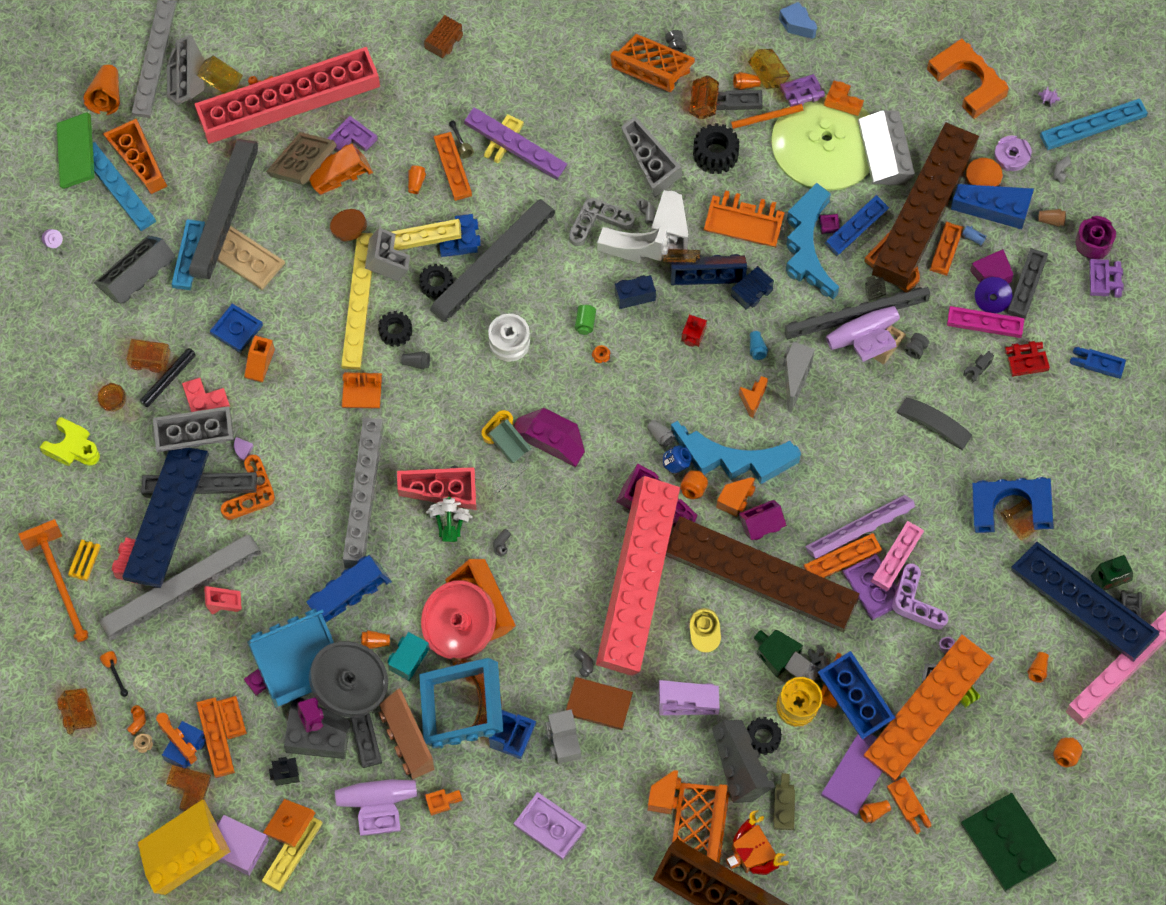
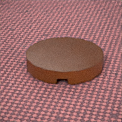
[330,209,367,241]

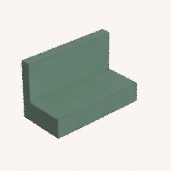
[487,419,532,464]

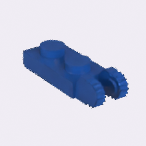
[1070,347,1126,379]

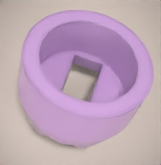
[939,637,955,654]

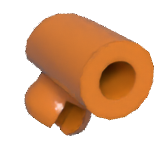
[126,705,146,736]

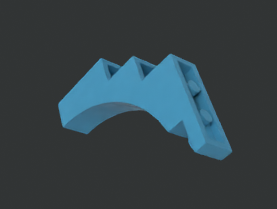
[671,421,801,484]

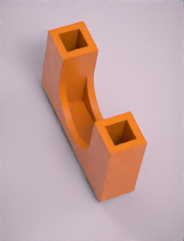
[927,38,1009,119]

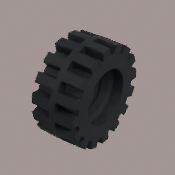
[419,264,453,299]
[378,311,412,347]
[747,717,782,755]

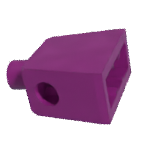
[970,249,1013,284]

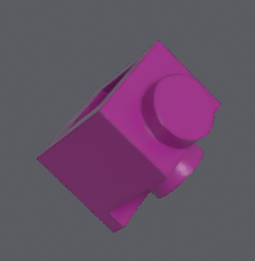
[298,697,324,733]

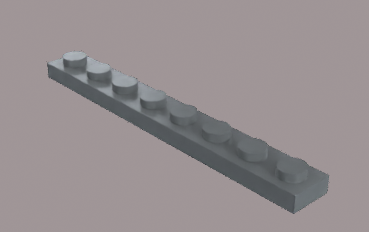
[784,287,930,340]

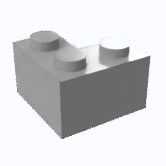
[365,228,410,281]
[545,709,581,764]

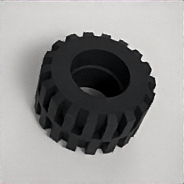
[693,123,740,174]

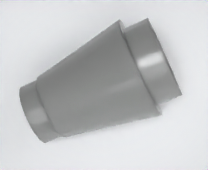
[647,420,675,447]

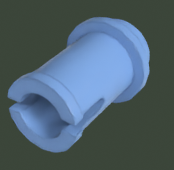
[962,226,987,246]

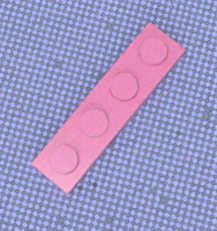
[871,521,924,592]

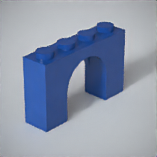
[972,477,1054,533]

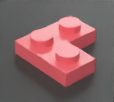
[182,378,230,412]

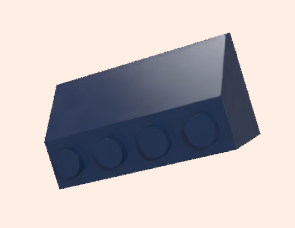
[670,254,747,285]

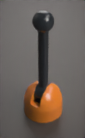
[100,651,128,697]

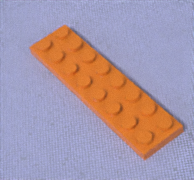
[863,635,994,781]

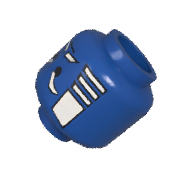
[663,445,691,474]

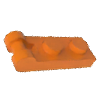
[156,712,197,764]

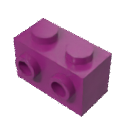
[739,500,787,540]

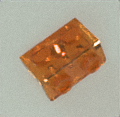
[57,688,97,734]

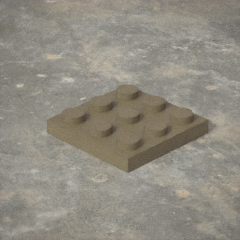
[266,132,337,185]

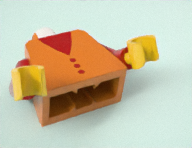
[726,810,789,875]

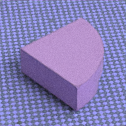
[234,437,254,462]

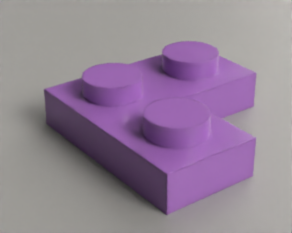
[327,116,378,152]

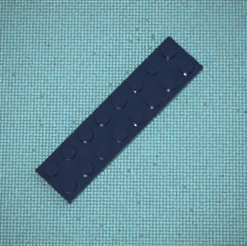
[122,447,209,588]
[1011,542,1160,662]

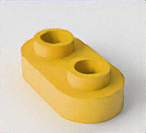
[482,410,513,444]

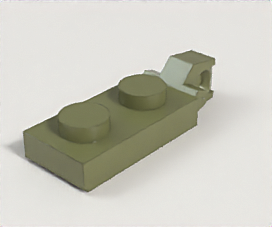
[774,773,795,830]

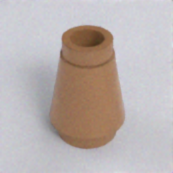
[1038,209,1066,227]

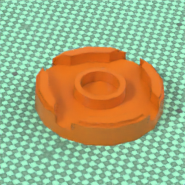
[966,158,1003,186]

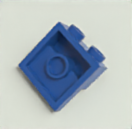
[437,214,481,257]

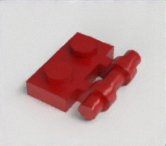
[1005,341,1050,377]

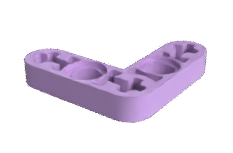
[892,564,948,630]

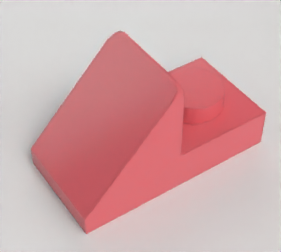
[204,586,242,614]

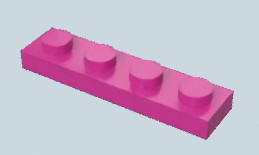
[947,306,1025,338]

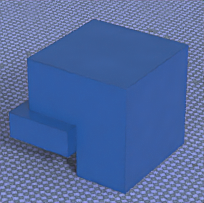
[489,710,536,759]

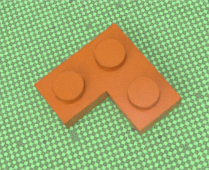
[824,80,864,116]

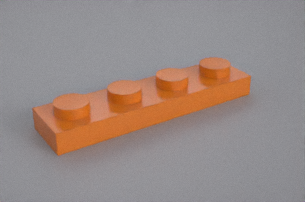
[433,132,472,201]
[803,533,882,578]
[196,697,235,778]

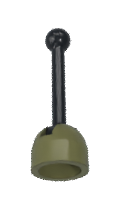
[449,120,474,159]

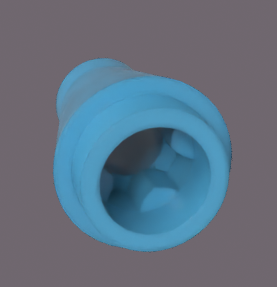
[750,331,768,360]

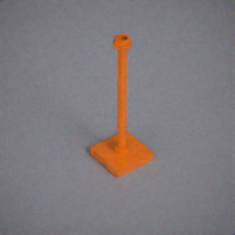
[18,519,88,642]

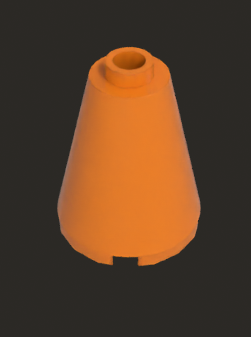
[83,65,120,115]

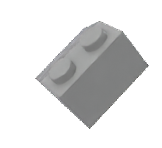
[783,341,815,413]

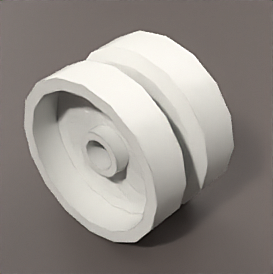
[488,314,530,362]

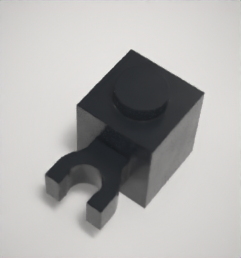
[269,757,300,786]

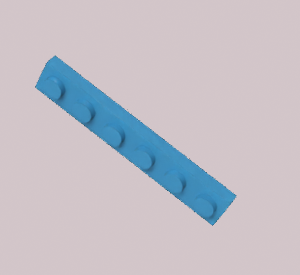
[1040,99,1148,151]
[93,142,156,231]

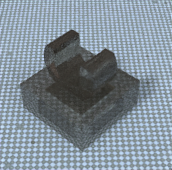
[865,275,886,301]

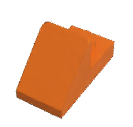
[739,376,768,418]

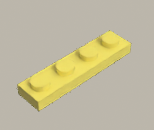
[392,219,462,251]
[262,817,323,892]

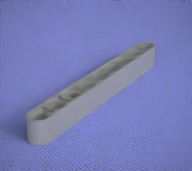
[100,535,261,640]

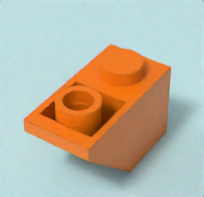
[244,336,275,383]
[716,477,756,517]
[647,770,681,814]

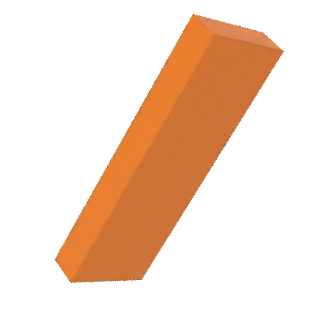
[929,222,964,276]

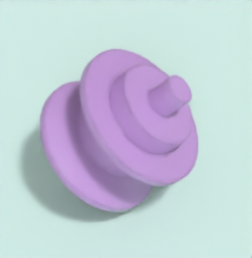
[1038,86,1060,106]
[42,229,63,248]

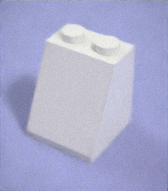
[651,190,688,254]

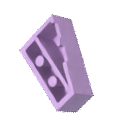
[659,680,720,715]

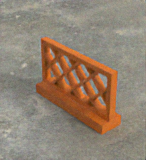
[610,34,695,92]
[672,783,730,864]

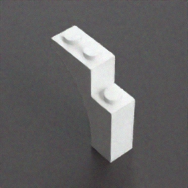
[597,226,670,263]

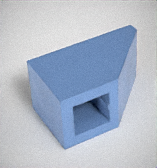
[779,1,817,39]

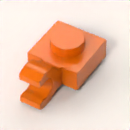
[425,789,463,816]

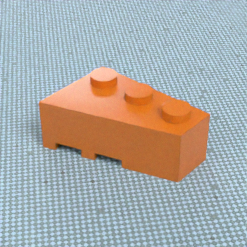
[309,143,373,195]

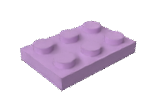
[513,792,587,860]

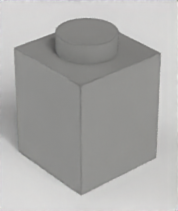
[784,651,821,681]

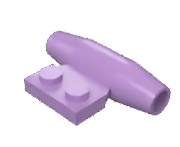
[826,306,900,362]
[335,779,417,836]

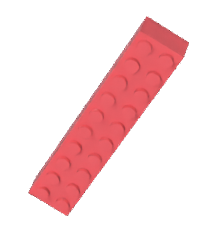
[194,47,380,144]
[596,476,680,676]

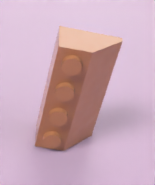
[378,689,434,780]

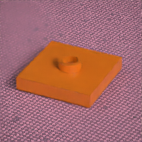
[263,799,316,847]

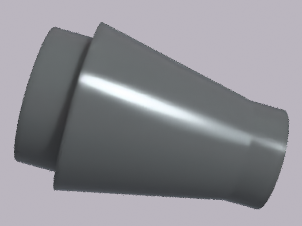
[401,351,430,370]

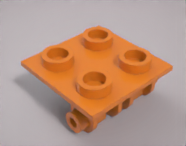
[342,372,382,408]

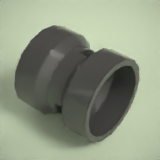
[665,30,687,53]
[904,333,930,359]

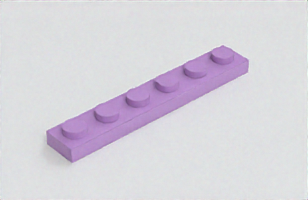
[805,495,915,559]

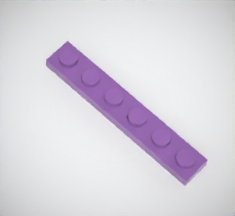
[464,107,567,180]

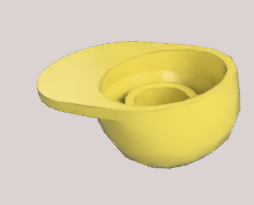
[690,608,721,652]

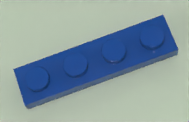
[825,195,889,256]

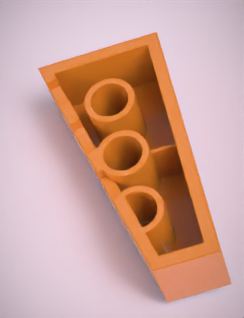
[103,119,168,194]

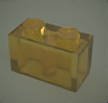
[748,49,790,89]
[197,55,243,94]

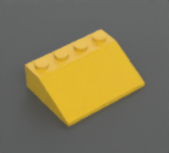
[138,799,231,895]

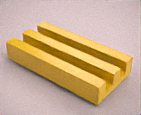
[68,539,101,581]

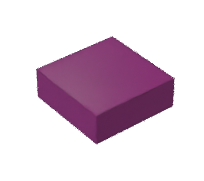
[819,214,840,234]

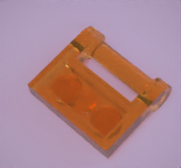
[1000,499,1037,541]

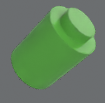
[575,305,596,335]

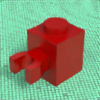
[681,314,707,347]

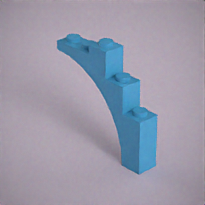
[786,183,839,299]

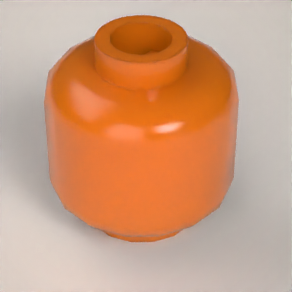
[680,471,708,499]
[1053,737,1083,768]

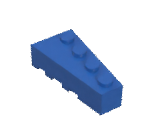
[951,184,1034,229]
[306,555,392,622]

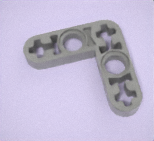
[569,198,634,246]

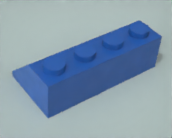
[817,651,895,739]

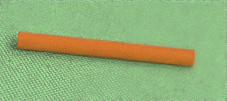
[731,104,804,129]

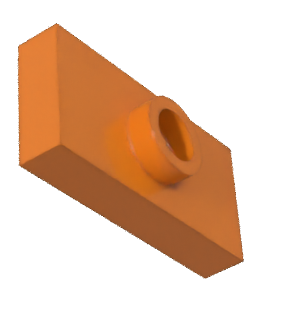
[217,696,247,739]

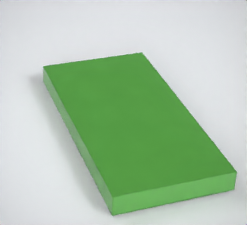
[57,112,95,189]

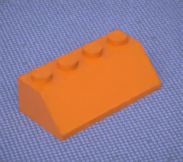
[445,559,516,642]

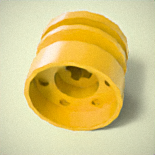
[776,677,823,727]

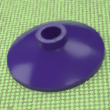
[975,277,1012,313]

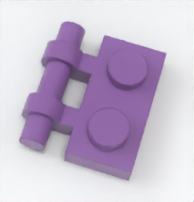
[780,74,825,107]
[1089,259,1124,298]

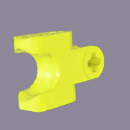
[39,417,100,466]

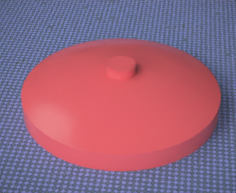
[421,581,496,660]

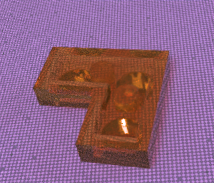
[166,765,211,811]

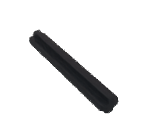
[140,348,196,407]

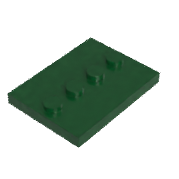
[960,793,1057,892]

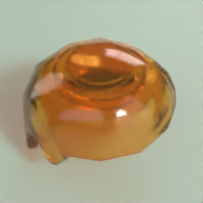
[97,383,127,412]

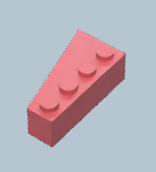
[397,467,476,510]

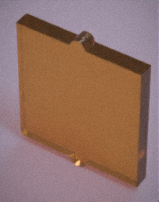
[663,249,701,262]

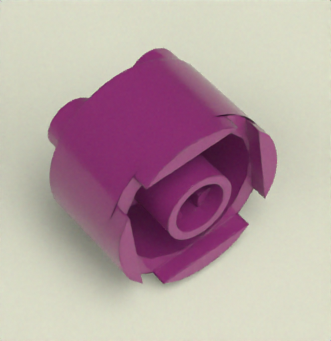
[1075,216,1116,259]

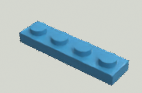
[171,219,205,290]

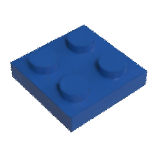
[210,303,263,353]

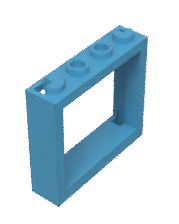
[419,658,503,748]

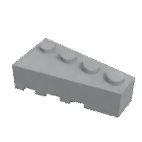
[621,116,683,197]

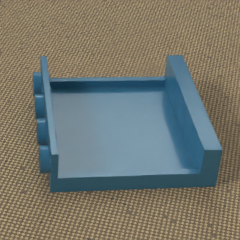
[247,608,334,708]

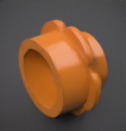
[592,345,611,363]

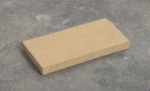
[217,226,285,290]

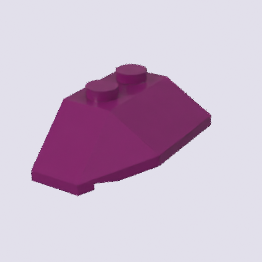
[513,408,585,467]

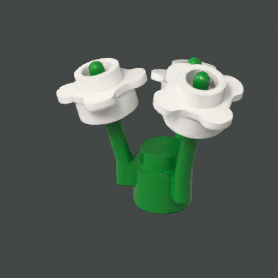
[426,497,473,542]

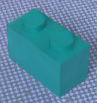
[387,632,430,681]

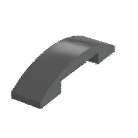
[897,397,972,451]

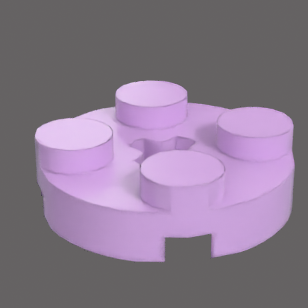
[994,135,1032,171]

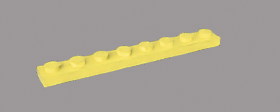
[341,233,374,370]

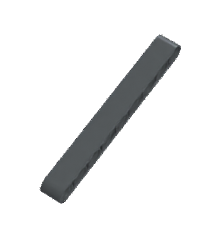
[189,139,258,279]
[430,199,555,322]

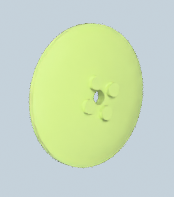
[771,94,870,191]

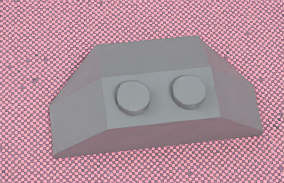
[167,35,204,104]

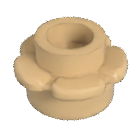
[133,734,153,753]

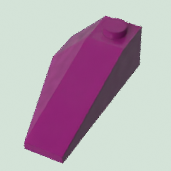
[616,464,698,527]

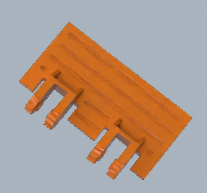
[704,190,785,248]

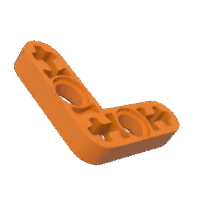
[221,455,275,520]

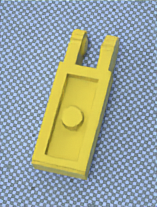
[484,114,524,163]

